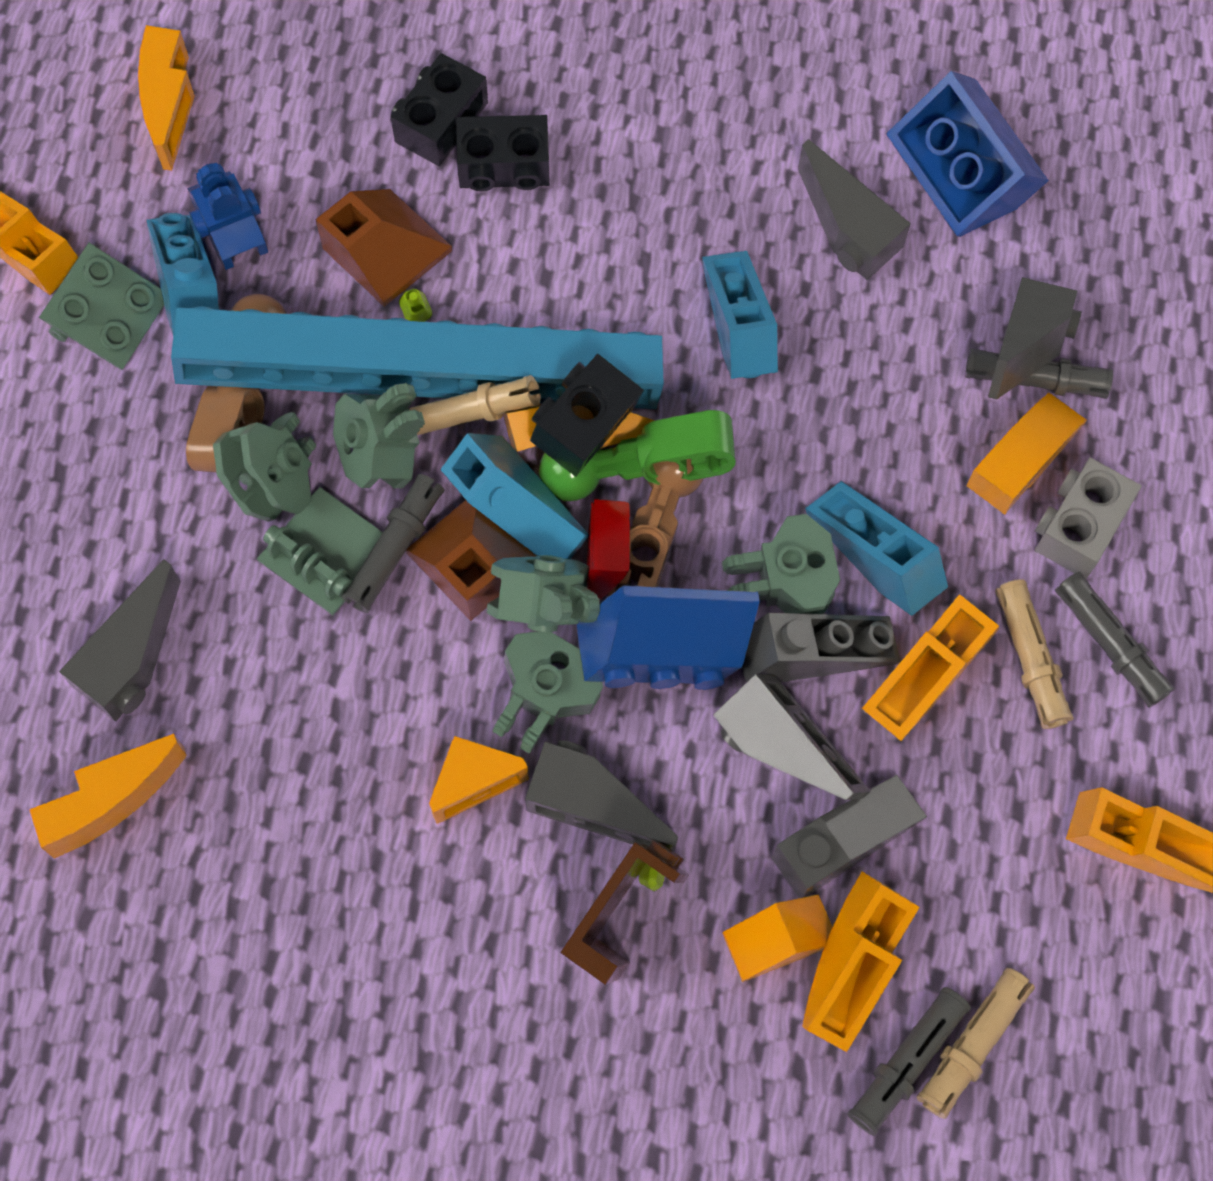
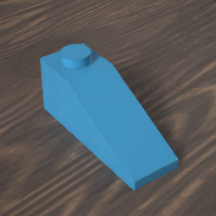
[702,251,778,379]
[805,481,948,616]

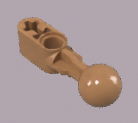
[186,294,287,473]
[607,459,704,598]

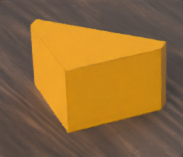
[429,736,529,824]
[722,894,832,982]

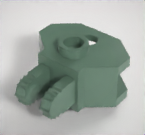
[333,383,425,489]
[213,412,316,522]
[722,514,840,614]
[487,555,601,632]
[492,631,604,754]

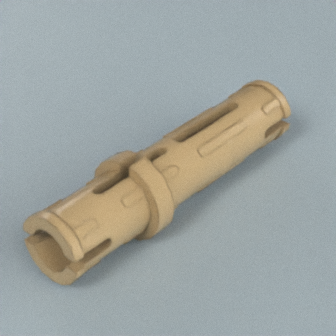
[409,375,541,435]
[995,579,1074,729]
[916,968,1035,1119]

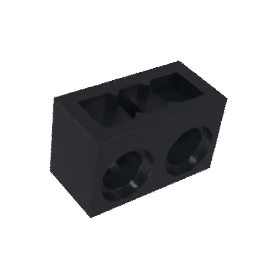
[390,53,488,167]
[456,115,550,192]

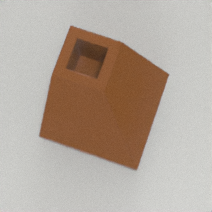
[315,189,452,307]
[406,500,537,621]

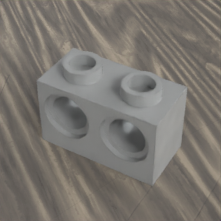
[1034,457,1142,579]

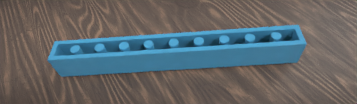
[171,306,664,409]

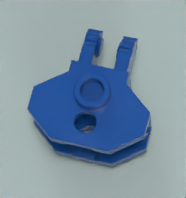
[187,162,268,270]

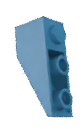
[146,213,219,334]
[440,433,590,560]

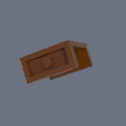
[560,840,689,985]

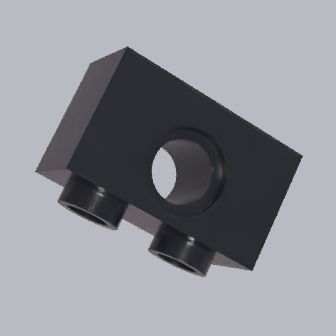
[530,353,644,477]

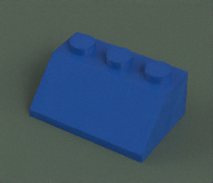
[886,71,1049,237]
[576,586,760,690]

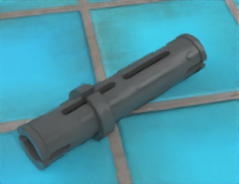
[965,348,1113,399]
[341,474,445,613]
[1055,571,1175,708]
[847,987,971,1136]

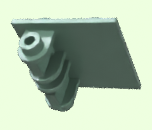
[39,242,164,370]
[257,487,383,616]

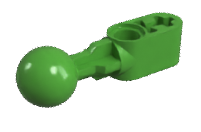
[539,410,736,501]

